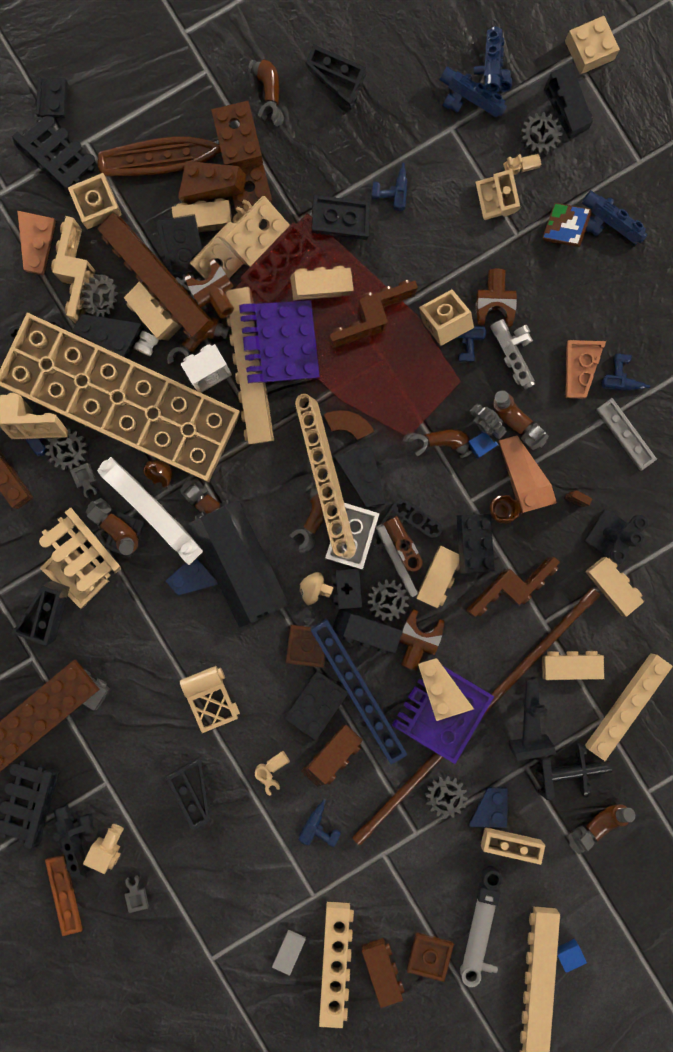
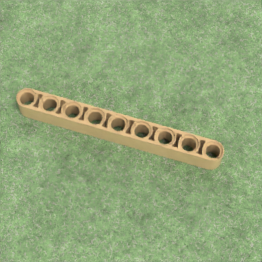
[295,394,356,559]

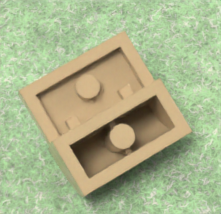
[476,169,521,220]

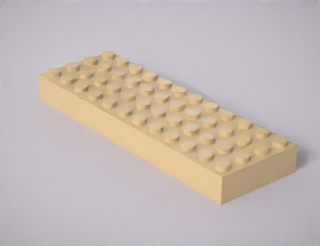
[0,313,241,482]

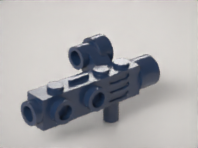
[474,26,512,94]
[439,66,507,117]
[581,190,648,244]

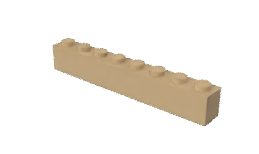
[226,287,274,444]
[519,907,560,1052]

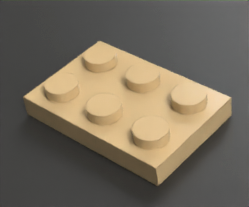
[40,541,109,609]

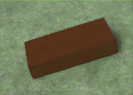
[564,490,593,508]

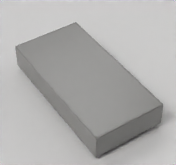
[272,930,306,975]

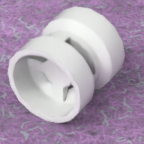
[133,331,159,357]

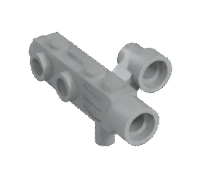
[490,319,535,390]

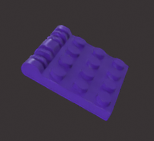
[239,300,320,384]
[392,659,495,764]

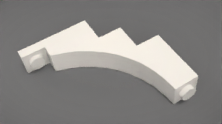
[97,457,203,565]

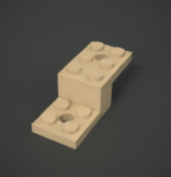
[190,196,290,279]
[51,216,95,324]
[0,393,68,439]

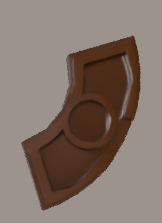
[324,410,375,441]

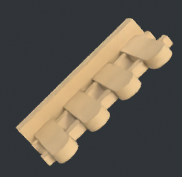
[39,508,121,592]

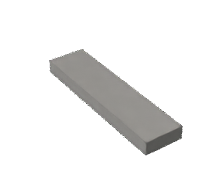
[596,398,657,471]
[376,524,418,597]

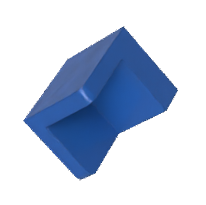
[468,433,498,459]
[557,939,587,972]

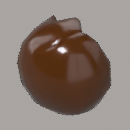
[143,460,172,488]
[489,495,521,524]

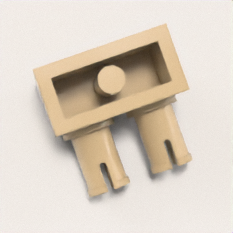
[83,824,124,874]

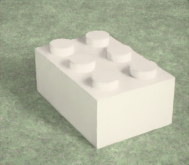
[181,344,232,393]
[326,503,379,569]

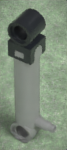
[460,866,503,987]

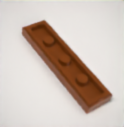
[45,854,83,936]

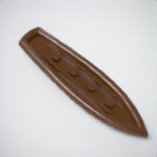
[98,136,221,176]

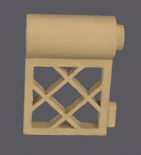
[180,666,240,733]

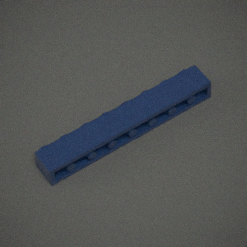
[310,618,408,765]

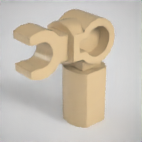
[503,154,541,175]
[255,751,290,796]

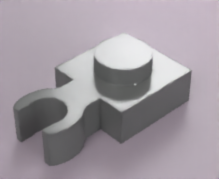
[70,463,98,499]
[125,875,149,913]

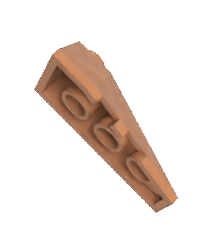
[499,436,557,514]

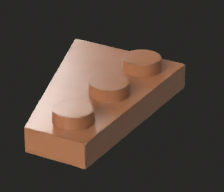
[18,211,56,275]
[566,340,606,399]

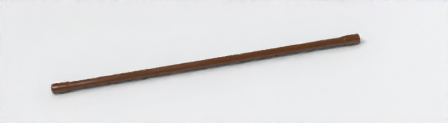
[352,588,600,846]

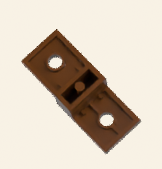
[211,101,273,210]
[329,280,418,348]
[465,557,560,617]

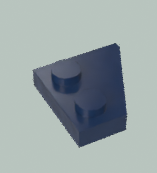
[166,558,218,595]
[469,787,508,828]

